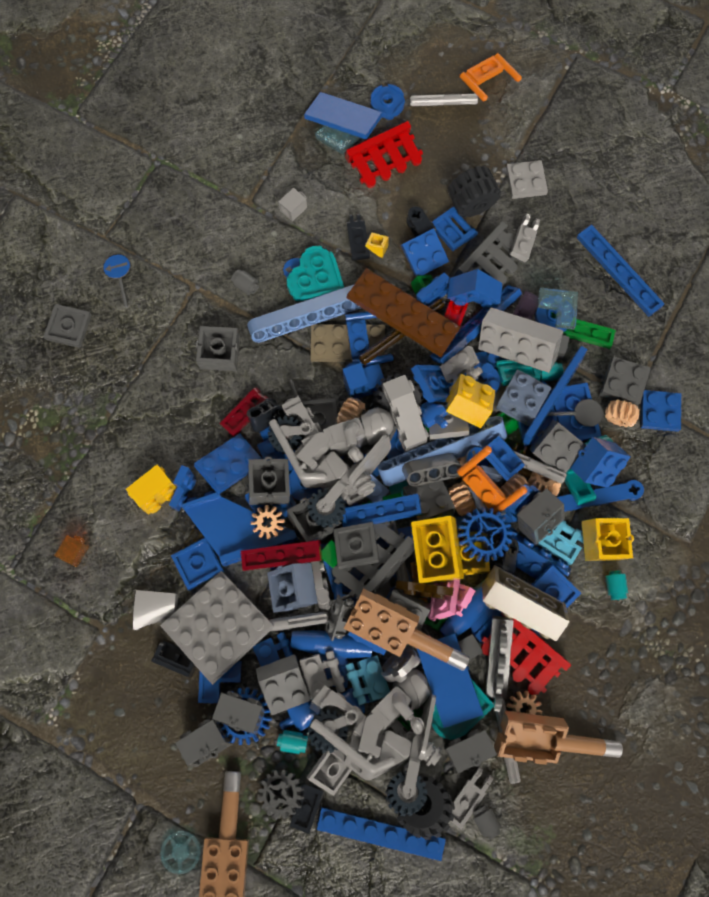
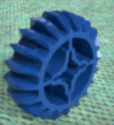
[457,507,513,562]
[218,687,272,745]

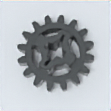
[258,770,304,819]

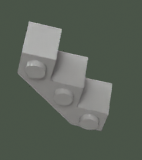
[383,375,429,452]

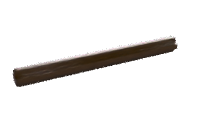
[359,298,445,365]

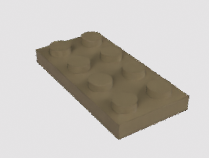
[310,325,385,362]

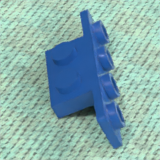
[499,527,571,579]

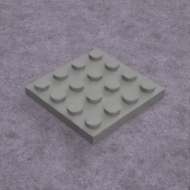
[160,571,274,685]

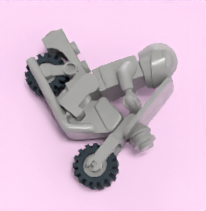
[268,396,394,528]
[307,669,442,816]

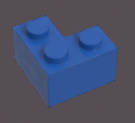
[447,269,503,308]
[343,363,384,399]

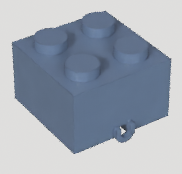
[267,563,318,613]

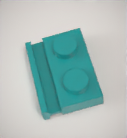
[496,360,540,386]

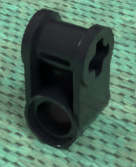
[407,206,437,237]
[247,398,285,432]
[489,539,519,575]

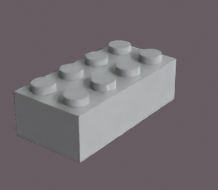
[478,308,563,373]

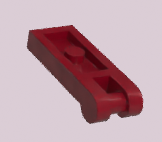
[219,387,268,437]

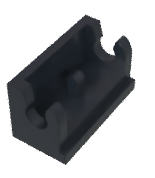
[151,641,196,678]

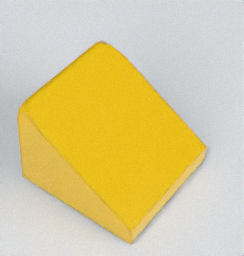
[366,233,389,258]

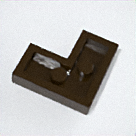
[396,580,454,599]

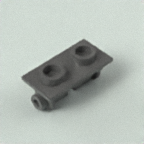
[325,595,354,641]

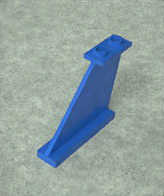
[181,491,298,567]

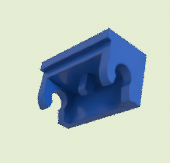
[486,435,525,481]

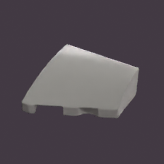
[133,590,179,630]

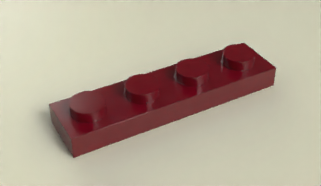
[241,540,322,571]

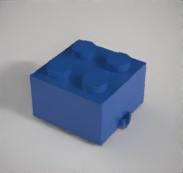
[571,437,631,488]

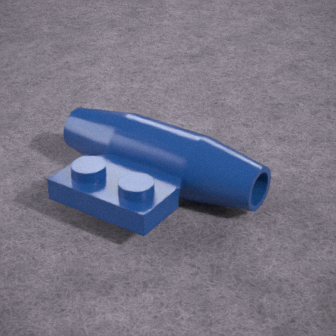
[439,579,502,645]
[291,630,372,688]

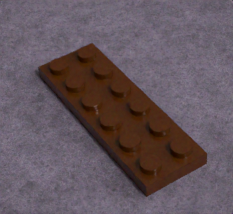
[346,268,461,357]

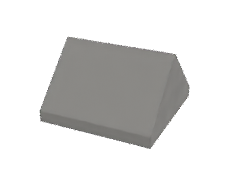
[306,751,352,796]

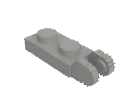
[510,213,540,262]
[311,561,331,612]
[451,767,494,829]

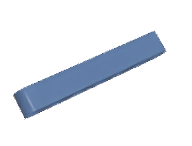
[247,285,361,343]
[378,416,507,486]

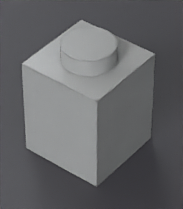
[278,188,307,222]

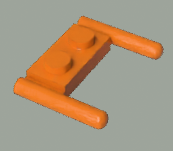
[460,53,522,101]
[457,446,527,515]

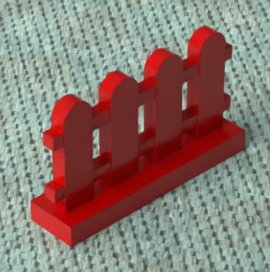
[345,121,423,188]
[481,613,571,695]

